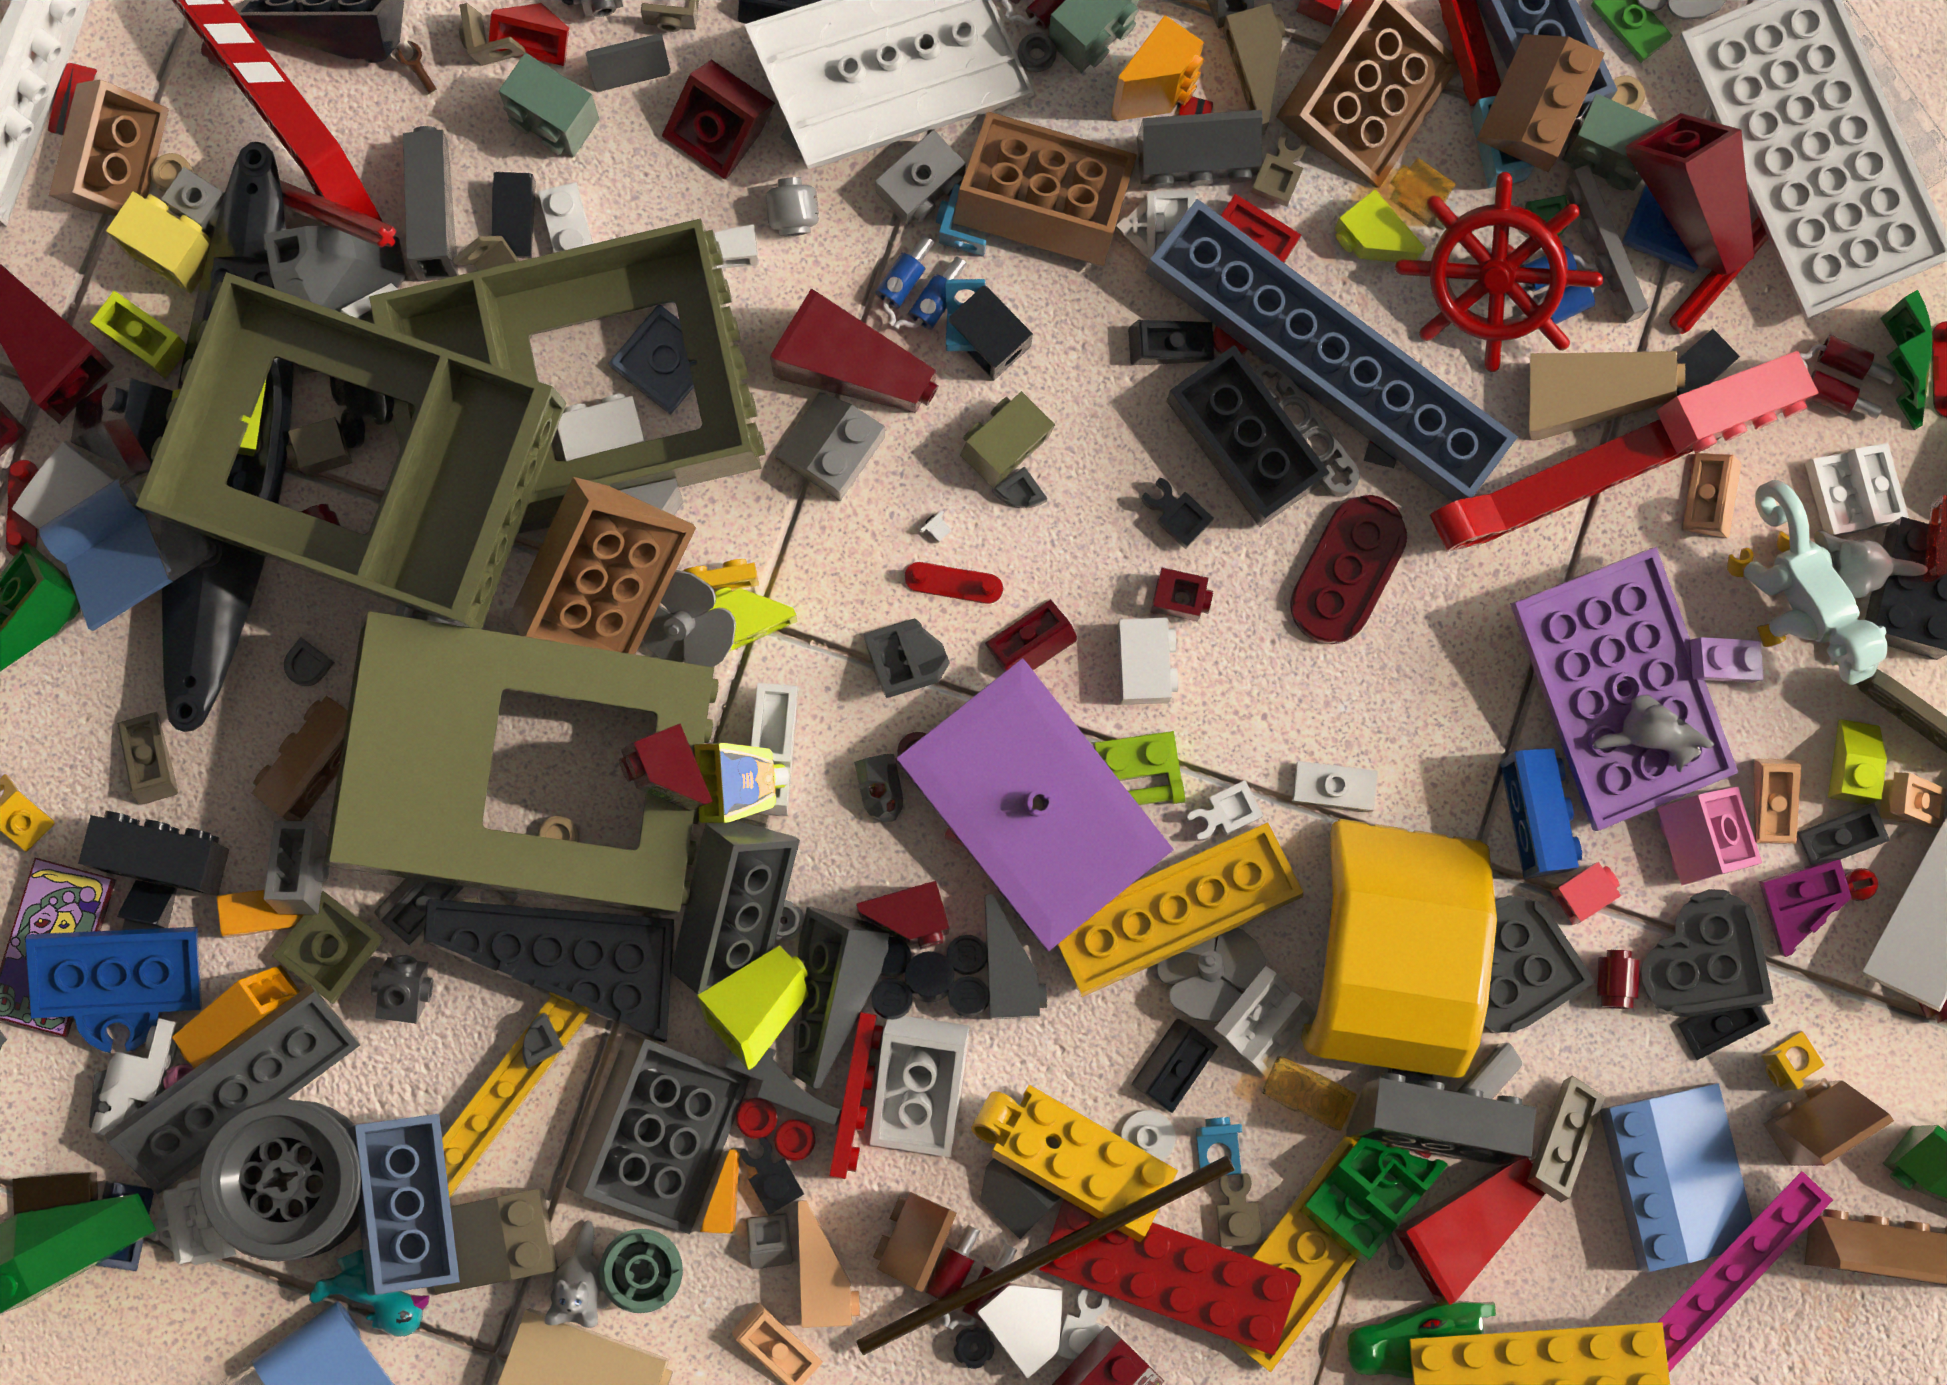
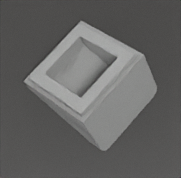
[746,1213,793,1269]

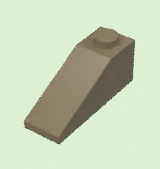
[1222,3,1286,135]

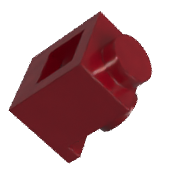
[1150,567,1213,622]

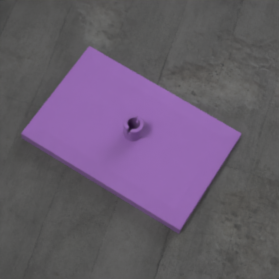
[1510,547,1739,831]
[895,658,1174,952]

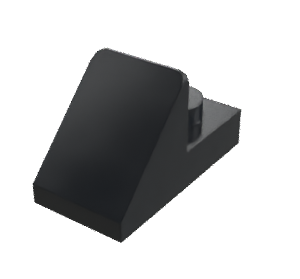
[117,880,177,930]

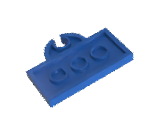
[25,927,202,1053]

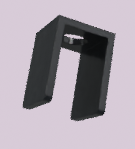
[949,286,1033,381]

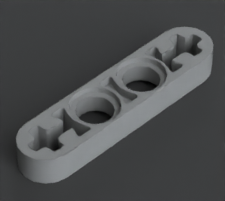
[1255,364,1360,497]

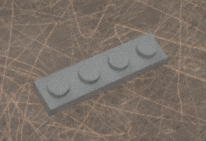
[1565,164,1649,323]

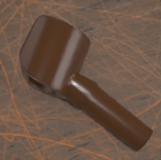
[394,41,437,94]

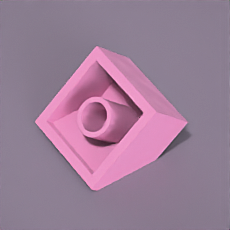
[1657,786,1762,886]

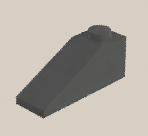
[984,894,1047,1020]

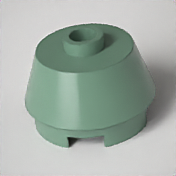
[599,1229,683,1313]

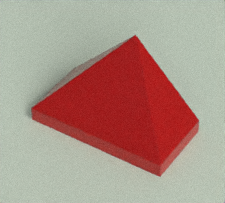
[488,3,569,66]

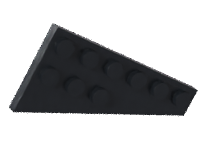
[423,899,674,1043]

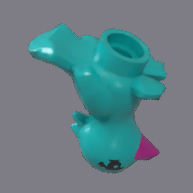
[309,1249,430,1337]

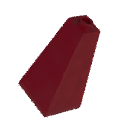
[1625,113,1754,275]
[0,264,115,424]
[770,289,939,413]

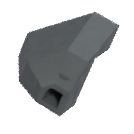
[264,226,406,374]

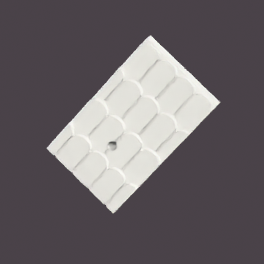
[0,0,91,227]
[744,0,1035,169]

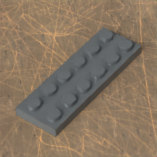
[105,984,360,1195]

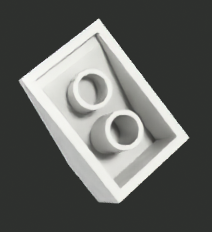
[870,1016,970,1157]

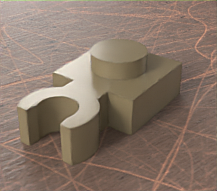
[1251,131,1307,207]
[1216,1173,1263,1247]

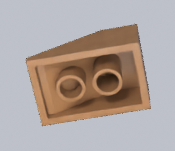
[1763,1078,1894,1166]
[873,1192,957,1292]

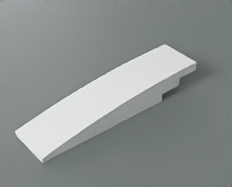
[1862,817,1947,1012]

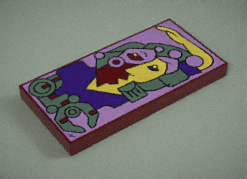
[0,857,116,1037]

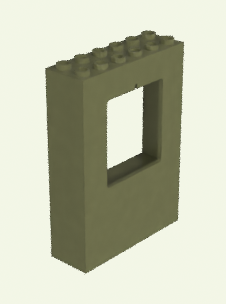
[369,218,766,525]
[136,272,566,629]
[324,611,719,915]

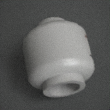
[766,177,819,236]

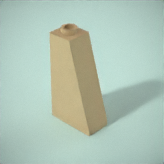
[1529,351,1685,440]
[498,1308,673,1385]

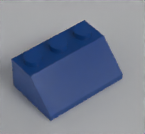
[1500,748,1582,880]

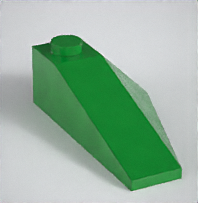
[0,542,80,672]
[1883,1125,1947,1203]
[0,1193,157,1314]

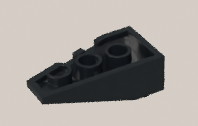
[235,0,404,63]
[71,378,173,474]

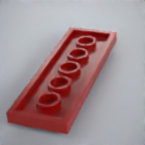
[1039,1199,1301,1356]

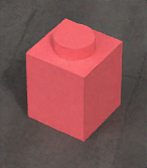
[1550,862,1621,925]

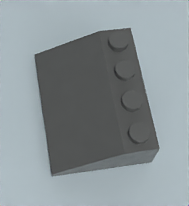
[566,1032,750,1234]

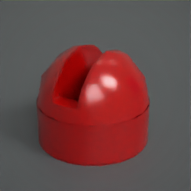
[1845,868,1878,901]

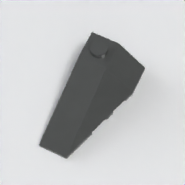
[792,907,890,1088]

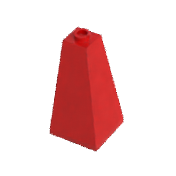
[1394,1158,1546,1305]

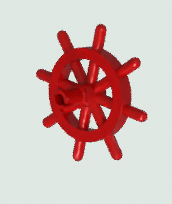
[1395,172,1603,372]

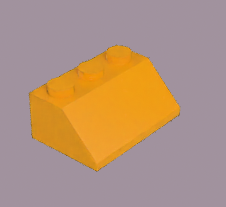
[1111,15,1204,121]

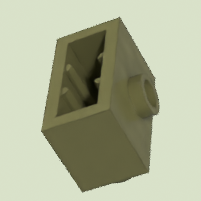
[960,391,1055,489]

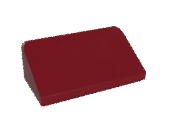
[985,599,1077,672]

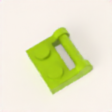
[1094,731,1185,805]

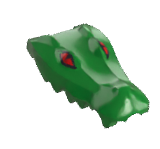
[1347,1301,1496,1378]

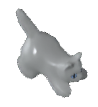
[1814,530,1928,598]
[1593,695,1715,772]
[545,1220,611,1328]

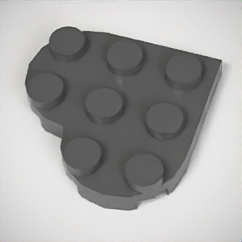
[1642,889,1773,1017]
[1484,895,1596,1033]

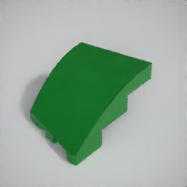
[1880,290,1932,430]
[1300,1137,1448,1265]

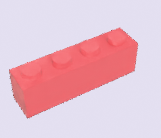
[1656,351,1818,453]

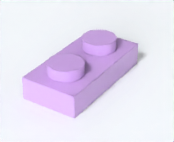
[1690,637,1764,683]

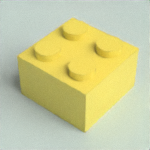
[106,191,211,294]

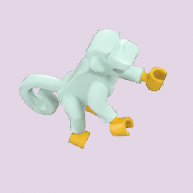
[1727,480,1887,685]

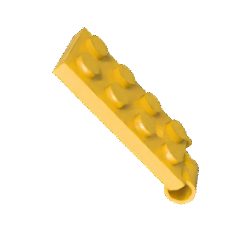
[971,1084,1178,1242]

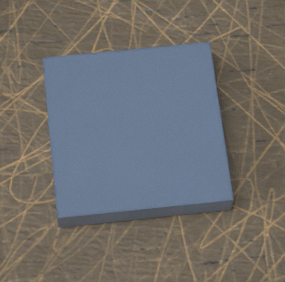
[608,305,697,415]

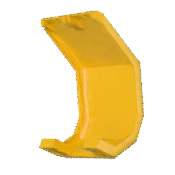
[1301,818,1497,1078]

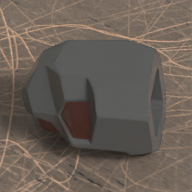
[854,754,903,823]

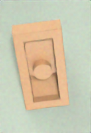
[1879,772,1947,828]

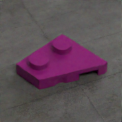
[1759,858,1852,957]

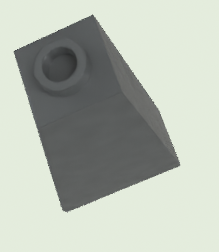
[403,126,458,282]

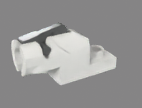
[89,1018,184,1136]

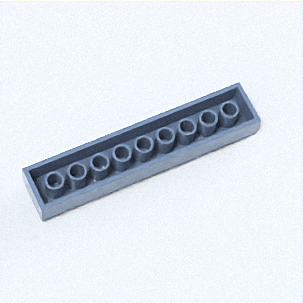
[1145,199,1518,502]

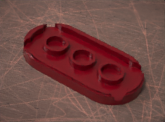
[1290,495,1407,644]

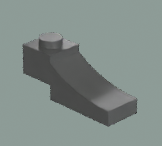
[725,1048,841,1126]

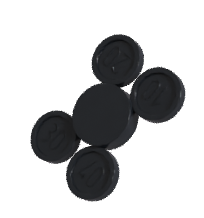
[330,376,394,448]
[871,935,989,1020]

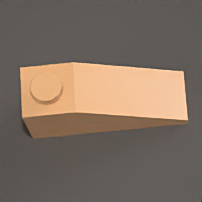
[798,1200,860,1328]

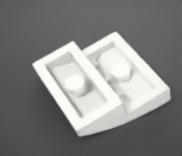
[12,441,116,530]
[1805,443,1909,536]
[1214,966,1316,1078]

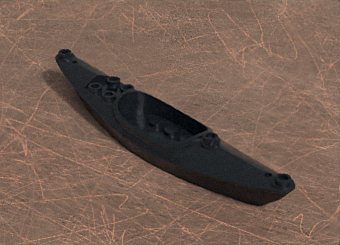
[162,142,293,732]

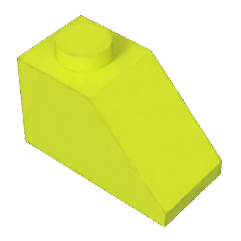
[1334,189,1426,262]
[710,587,798,653]
[1828,719,1887,805]

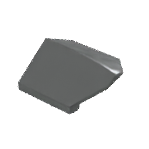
[863,618,950,698]
[980,1158,1061,1239]

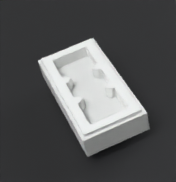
[1292,761,1378,812]

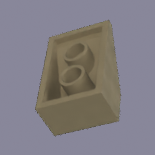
[434,1188,558,1295]

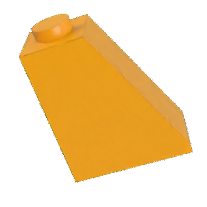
[172,965,300,1069]

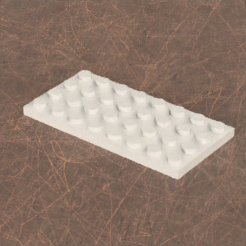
[1680,0,1947,321]

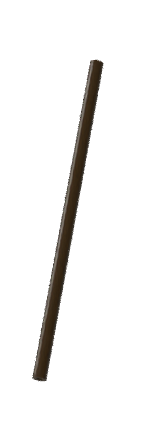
[857,1155,1235,1355]

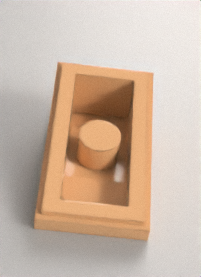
[1754,759,1801,844]
[732,1302,823,1385]

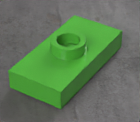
[1591,0,1673,64]

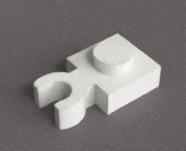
[1186,780,1263,841]
[1056,1288,1109,1360]

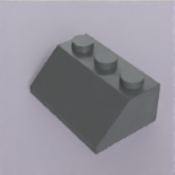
[1137,110,1263,189]

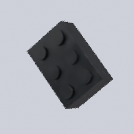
[1865,517,1947,660]
[78,811,229,896]

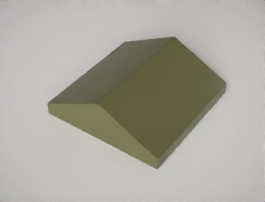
[272,891,385,1004]

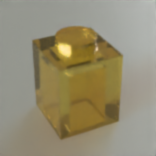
[1389,157,1456,226]

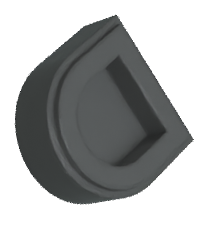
[284,637,335,686]

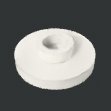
[1121,1110,1176,1161]

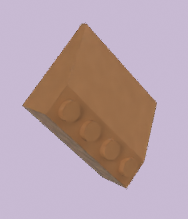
[1276,0,1458,188]
[952,112,1137,266]
[509,477,696,654]
[1804,1209,1947,1285]

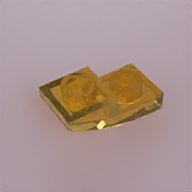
[1261,1056,1357,1131]

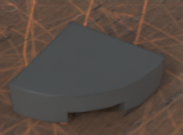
[992,467,1048,508]
[522,1012,565,1069]

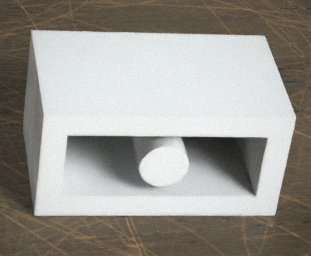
[557,394,645,461]
[1117,618,1178,705]

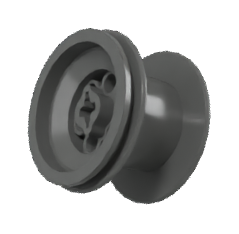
[199,1099,361,1262]

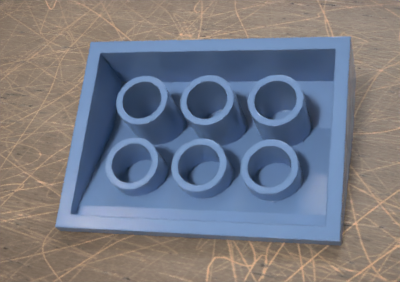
[1600,1083,1753,1272]

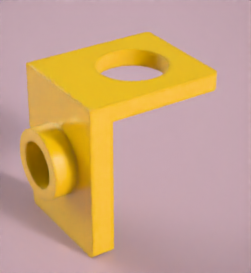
[0,774,55,852]
[1761,1031,1824,1091]

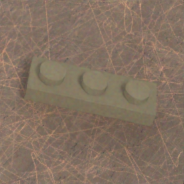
[1527,1076,1605,1203]

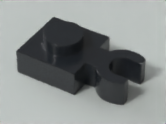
[1141,478,1214,549]
[740,1137,805,1215]

